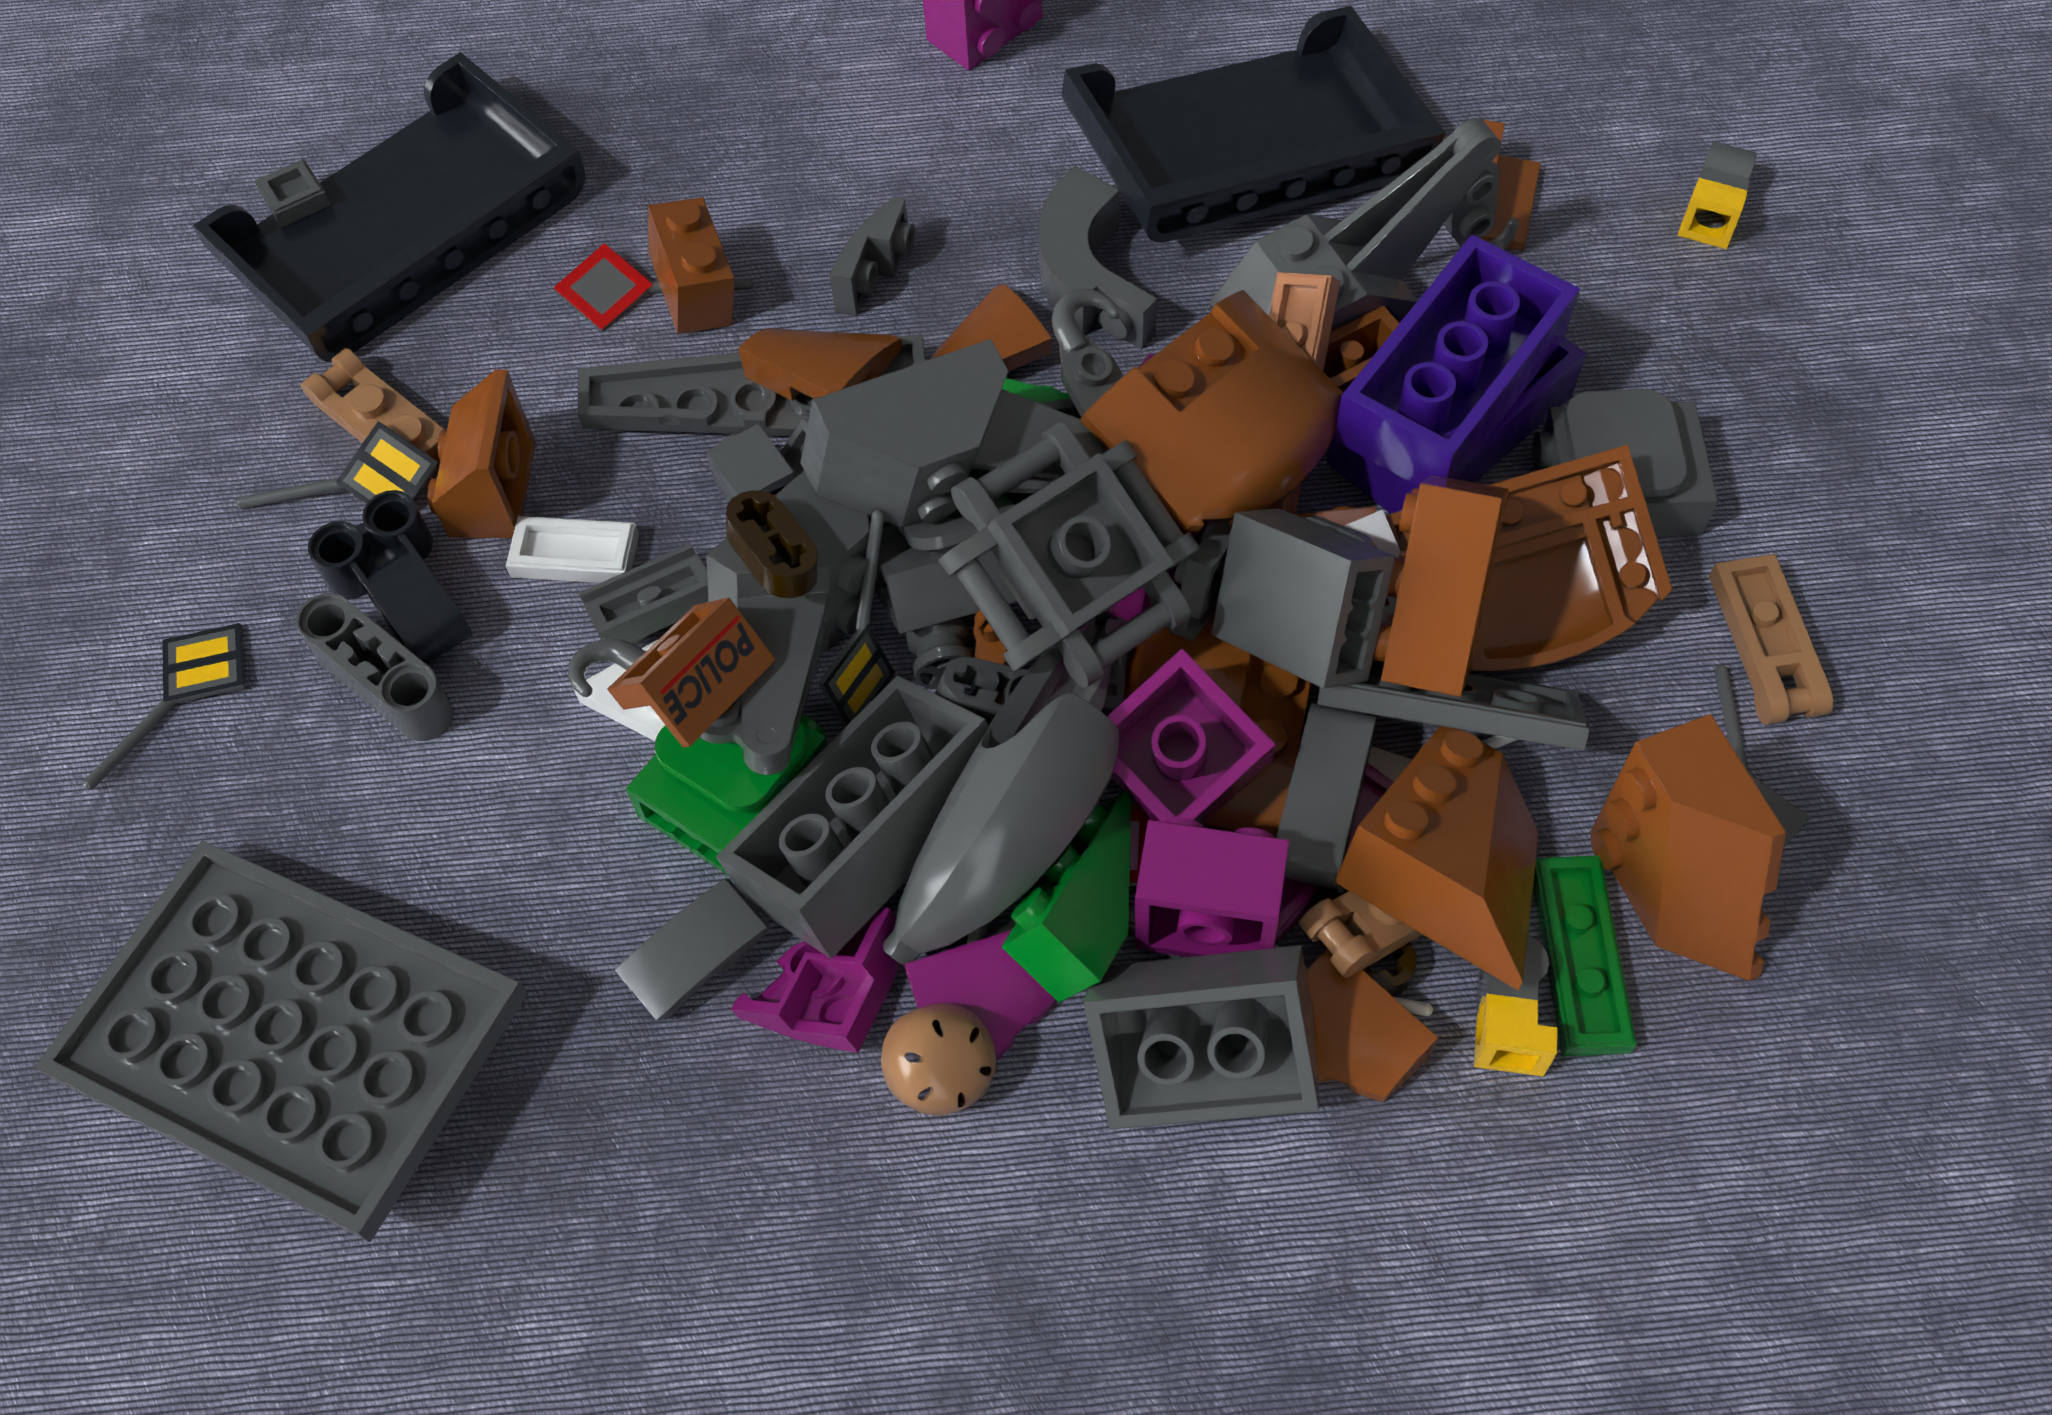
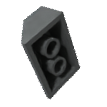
[1083,945,1320,1130]

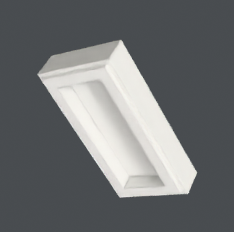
[506,516,639,583]

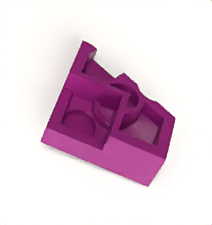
[731,908,901,1053]
[904,930,1057,1096]

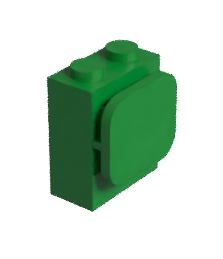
[626,715,828,876]

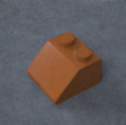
[428,370,536,538]

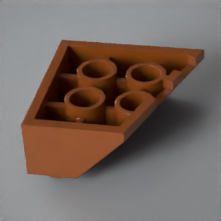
[1590,714,1786,981]
[1335,726,1539,991]

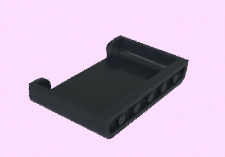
[1062,6,1446,243]
[192,52,585,362]

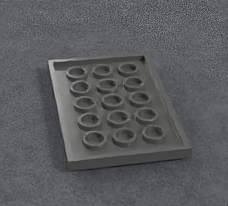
[34,840,528,1242]

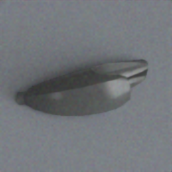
[883,623,1119,966]

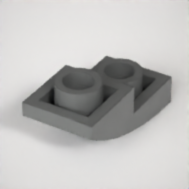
[829,197,915,316]
[615,878,771,1021]

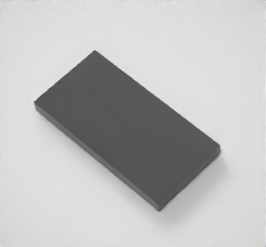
[1317,660,1590,751]

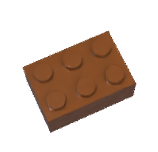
[1373,475,1509,697]

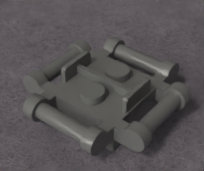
[938,422,1200,688]

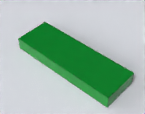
[1533,855,1637,1057]

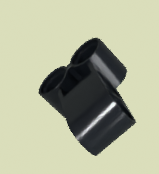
[308,490,473,664]

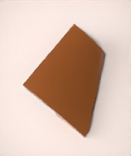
[927,284,1052,372]
[738,328,903,401]
[1306,949,1438,1103]

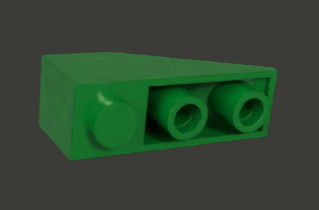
[1001,791,1131,1003]

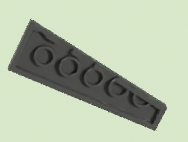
[578,334,925,436]

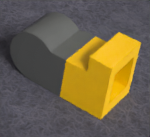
[1677,141,1757,249]
[1474,935,1557,1077]

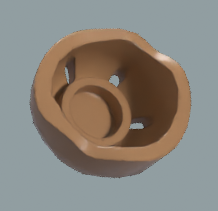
[881,1003,996,1116]

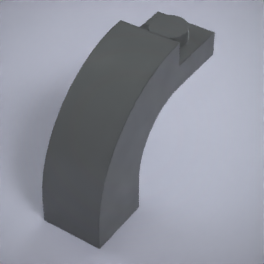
[1038,165,1157,349]

